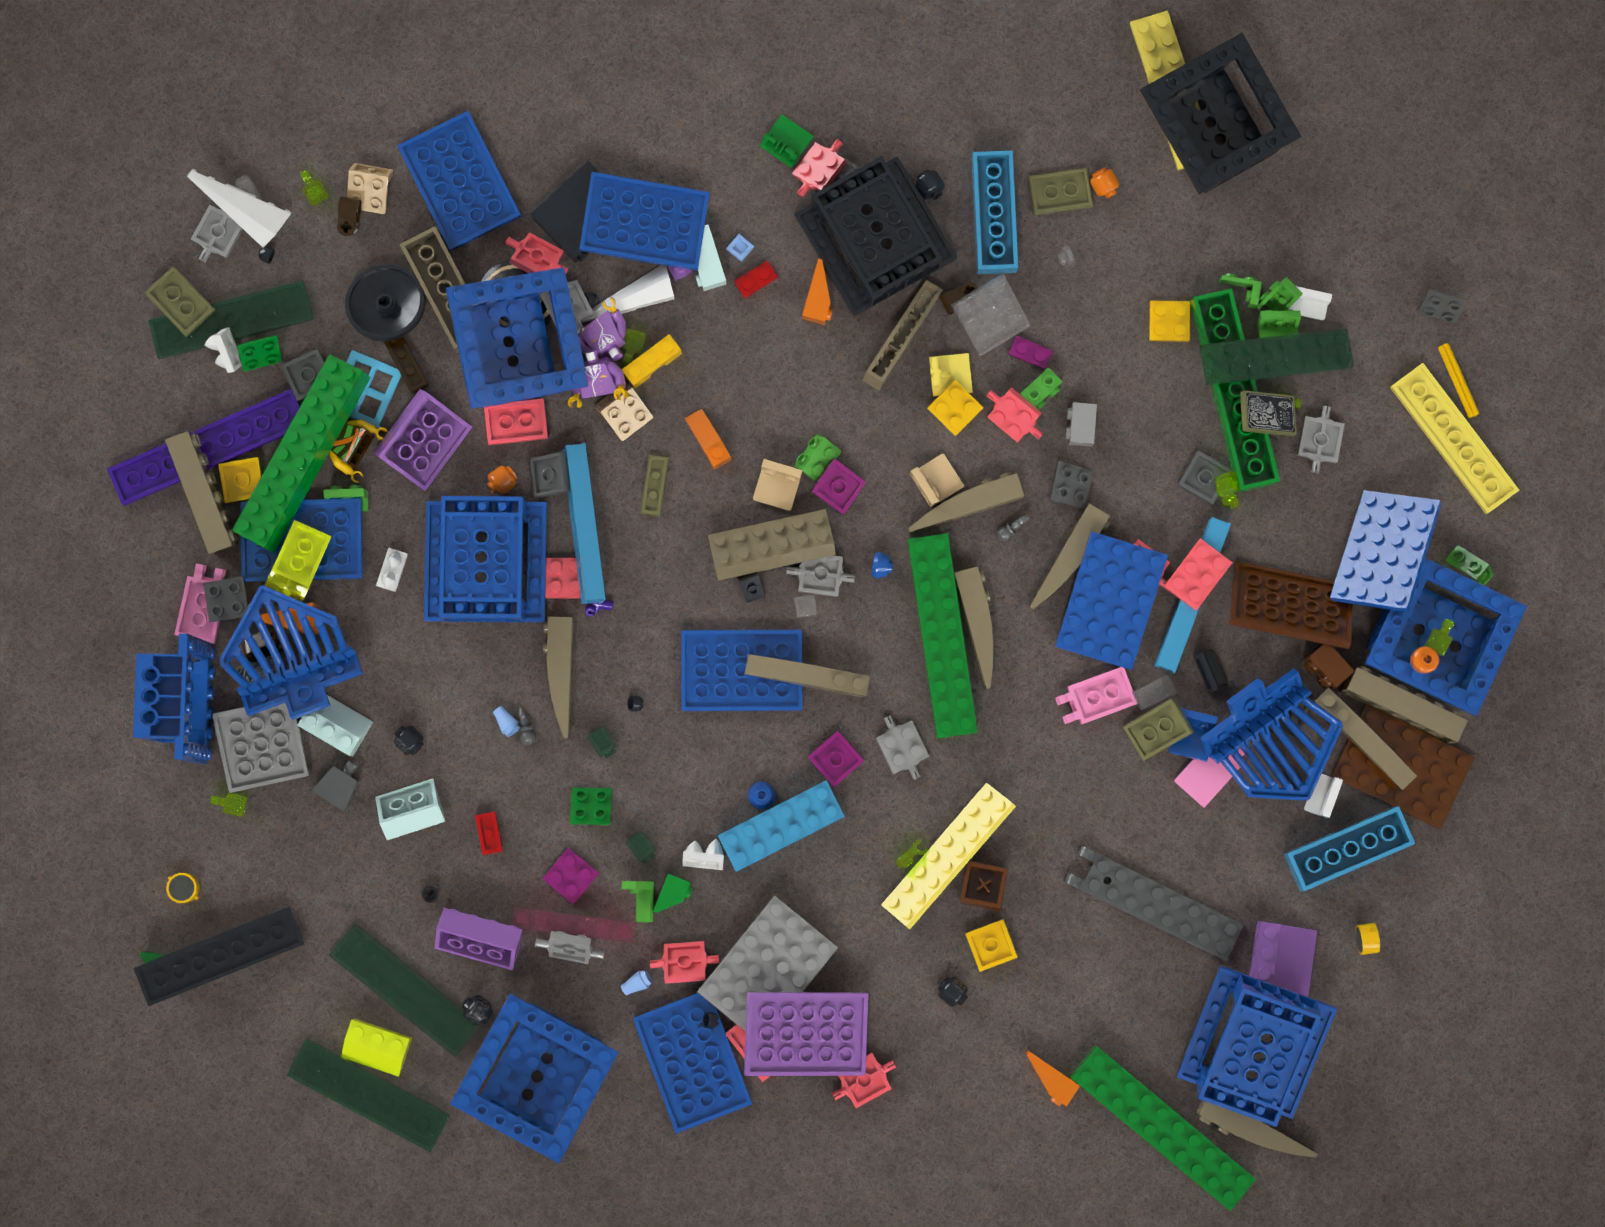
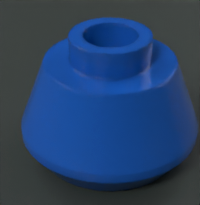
[871,552,893,579]
[748,782,775,809]

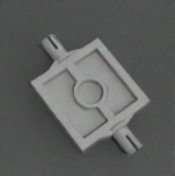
[191,205,243,263]
[540,280,593,333]
[1297,406,1345,474]
[786,555,855,597]
[875,715,930,780]
[535,931,605,964]

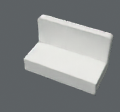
[1288,286,1332,320]
[1304,774,1343,818]

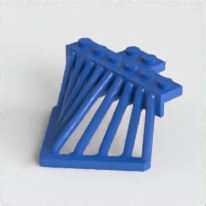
[219,585,363,720]
[1200,668,1343,801]

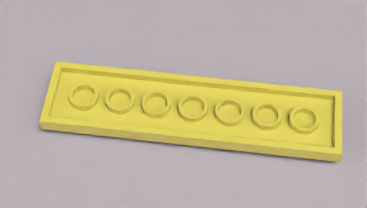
[1130,11,1200,170]
[1390,363,1519,514]
[881,783,1016,929]

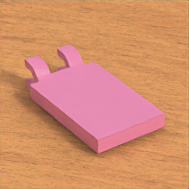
[174,564,226,644]
[1055,667,1138,725]
[1174,748,1244,808]

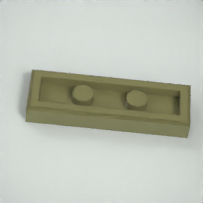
[640,455,669,517]

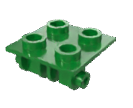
[759,114,814,168]
[237,335,282,372]
[569,787,612,826]

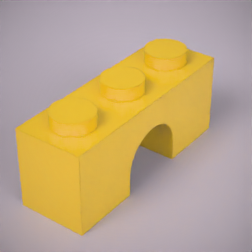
[622,334,682,389]

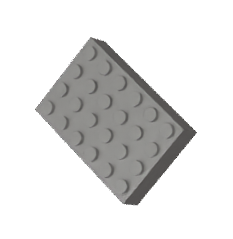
[697,896,838,1032]

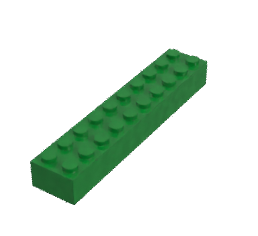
[1190,288,1280,493]
[232,354,371,553]
[907,533,977,739]
[1069,1046,1256,1211]

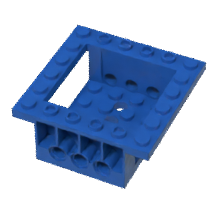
[446,267,588,409]
[424,496,547,622]
[1364,558,1527,716]
[133,633,216,764]
[1177,965,1337,1127]
[450,993,619,1163]

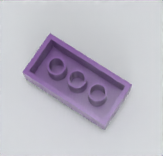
[434,908,522,970]

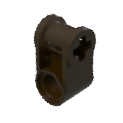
[337,197,362,236]
[939,282,978,315]
[241,629,283,662]

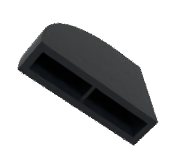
[530,160,598,263]

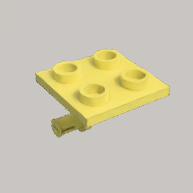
[929,353,973,397]

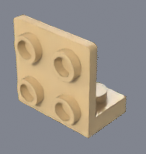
[347,163,393,214]
[594,381,653,441]
[910,454,964,507]
[753,459,802,511]

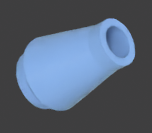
[493,706,520,737]
[621,969,652,996]

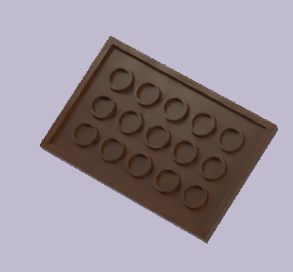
[1229,561,1353,649]
[1331,704,1475,830]

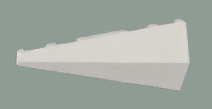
[187,169,291,247]
[580,265,674,323]

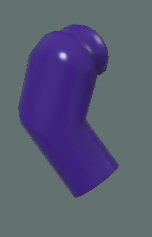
[585,600,614,616]

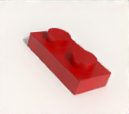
[734,261,778,299]
[475,812,503,855]

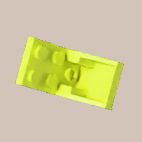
[264,520,332,602]

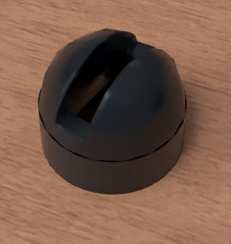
[258,247,275,264]
[584,292,599,308]
[627,695,644,712]
[422,886,438,903]
[702,1012,719,1029]

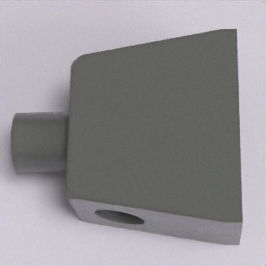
[312,760,360,812]

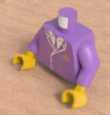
[578,297,626,361]
[568,349,629,408]

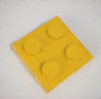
[1149,301,1190,342]
[927,380,983,436]
[218,457,262,504]
[965,919,1018,972]

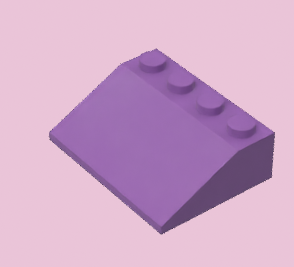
[373,389,472,491]
[1249,921,1317,997]

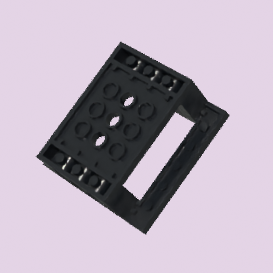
[1140,32,1302,195]
[794,156,957,317]

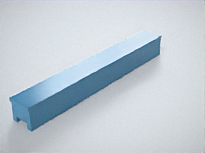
[562,443,606,604]
[1154,517,1231,674]

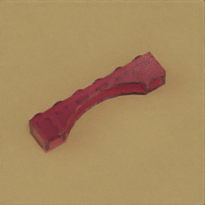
[512,907,636,943]

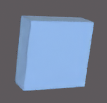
[726,234,754,262]

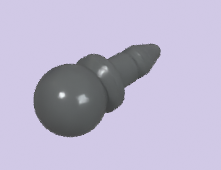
[996,515,1029,542]
[519,707,536,746]

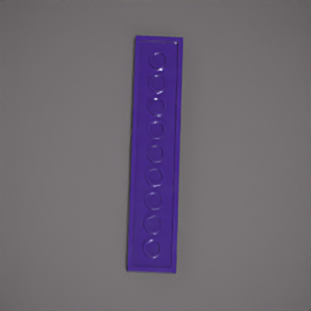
[107,389,300,506]

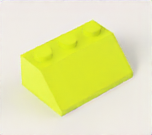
[341,1018,412,1077]

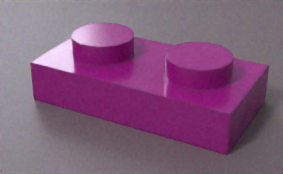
[1008,335,1053,370]

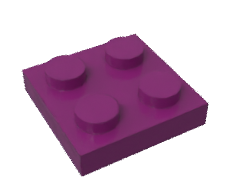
[810,459,866,515]
[807,731,864,787]
[542,847,600,905]

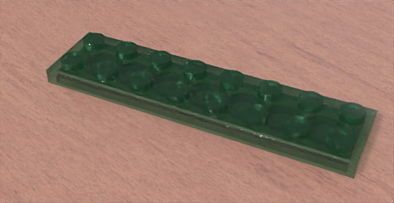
[148,280,314,360]
[1199,329,1354,385]
[329,923,481,1057]
[287,1039,451,1152]

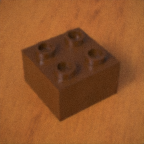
[1302,643,1354,689]
[960,861,1008,912]

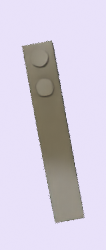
[862,280,943,391]
[908,472,1024,534]
[1028,504,1110,611]
[954,566,993,690]
[543,617,574,739]
[745,654,870,697]
[1314,688,1417,791]
[1196,1101,1318,1158]

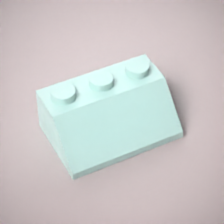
[297,695,373,757]
[375,778,445,840]

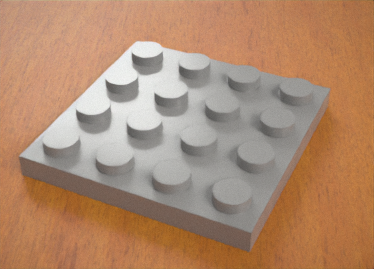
[212,703,310,793]

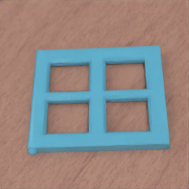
[346,350,402,429]

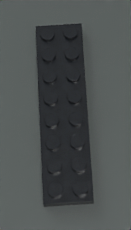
[133,906,304,1007]

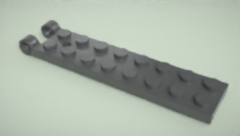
[1064,846,1243,961]

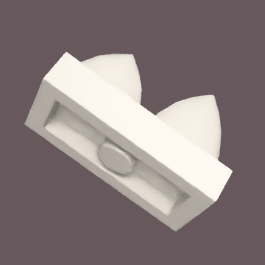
[204,328,242,373]
[376,548,408,592]
[683,839,724,870]

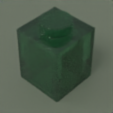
[587,726,618,759]
[626,831,657,863]

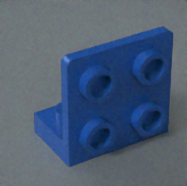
[1168,708,1218,762]

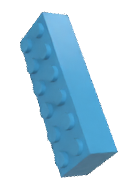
[971,151,1018,274]
[718,781,845,872]
[1284,806,1415,891]

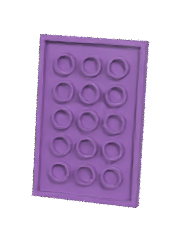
[744,992,868,1076]

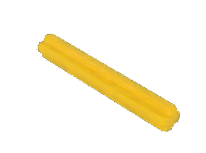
[1438,343,1479,418]

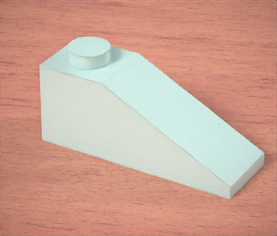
[695,224,726,291]

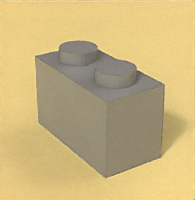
[1065,402,1097,446]

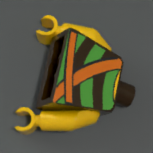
[329,419,388,483]

